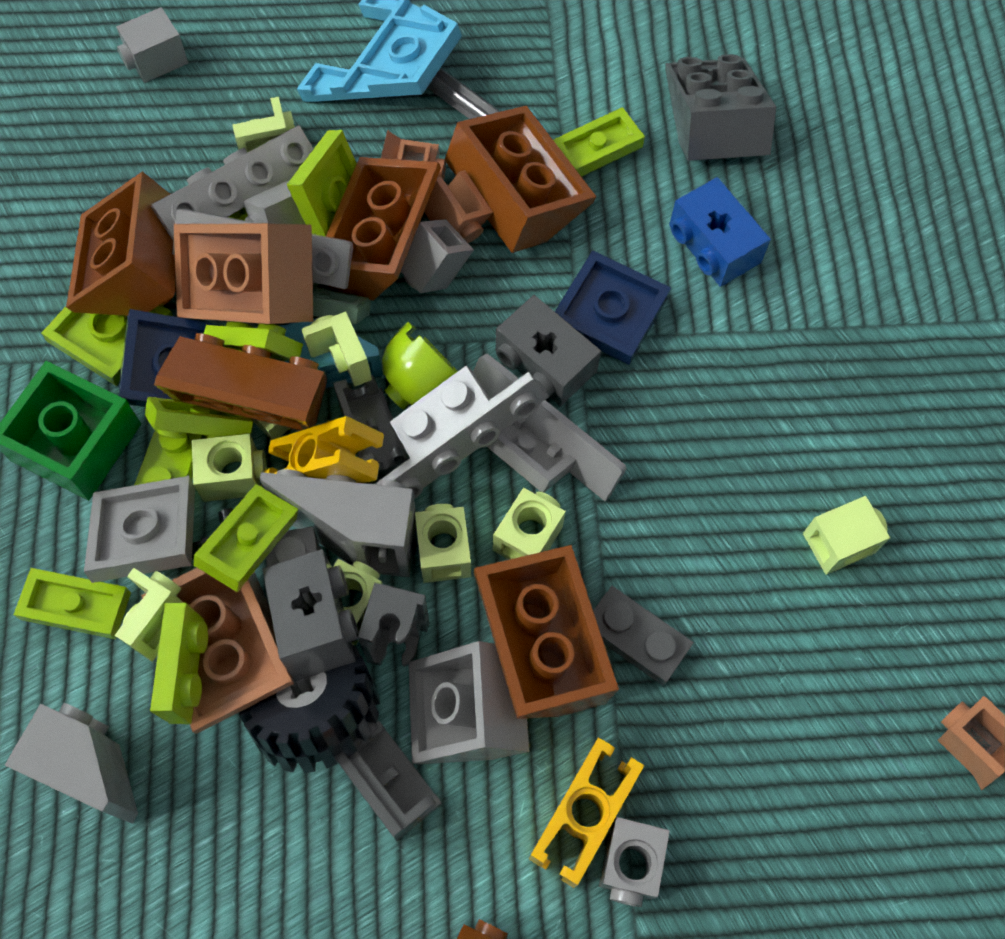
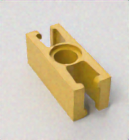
[264,416,384,483]
[529,737,644,888]

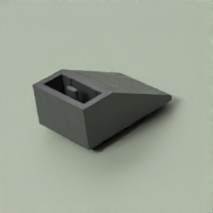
[665,54,776,161]

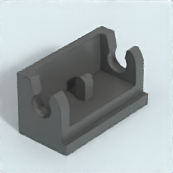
[333,375,408,484]
[358,583,430,667]
[335,721,442,841]

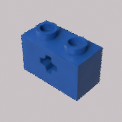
[669,177,771,287]

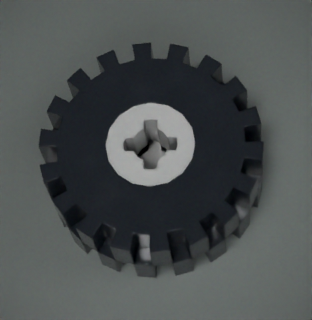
[239,644,380,773]

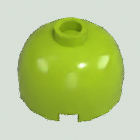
[382,322,458,410]

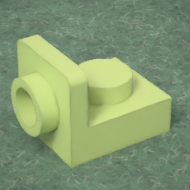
[232,97,295,152]
[302,311,372,386]
[115,568,183,662]

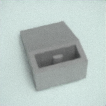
[260,469,417,577]

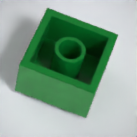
[0,361,142,501]

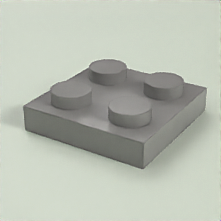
[84,476,195,583]

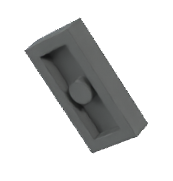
[593,585,694,686]

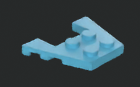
[297,0,462,102]

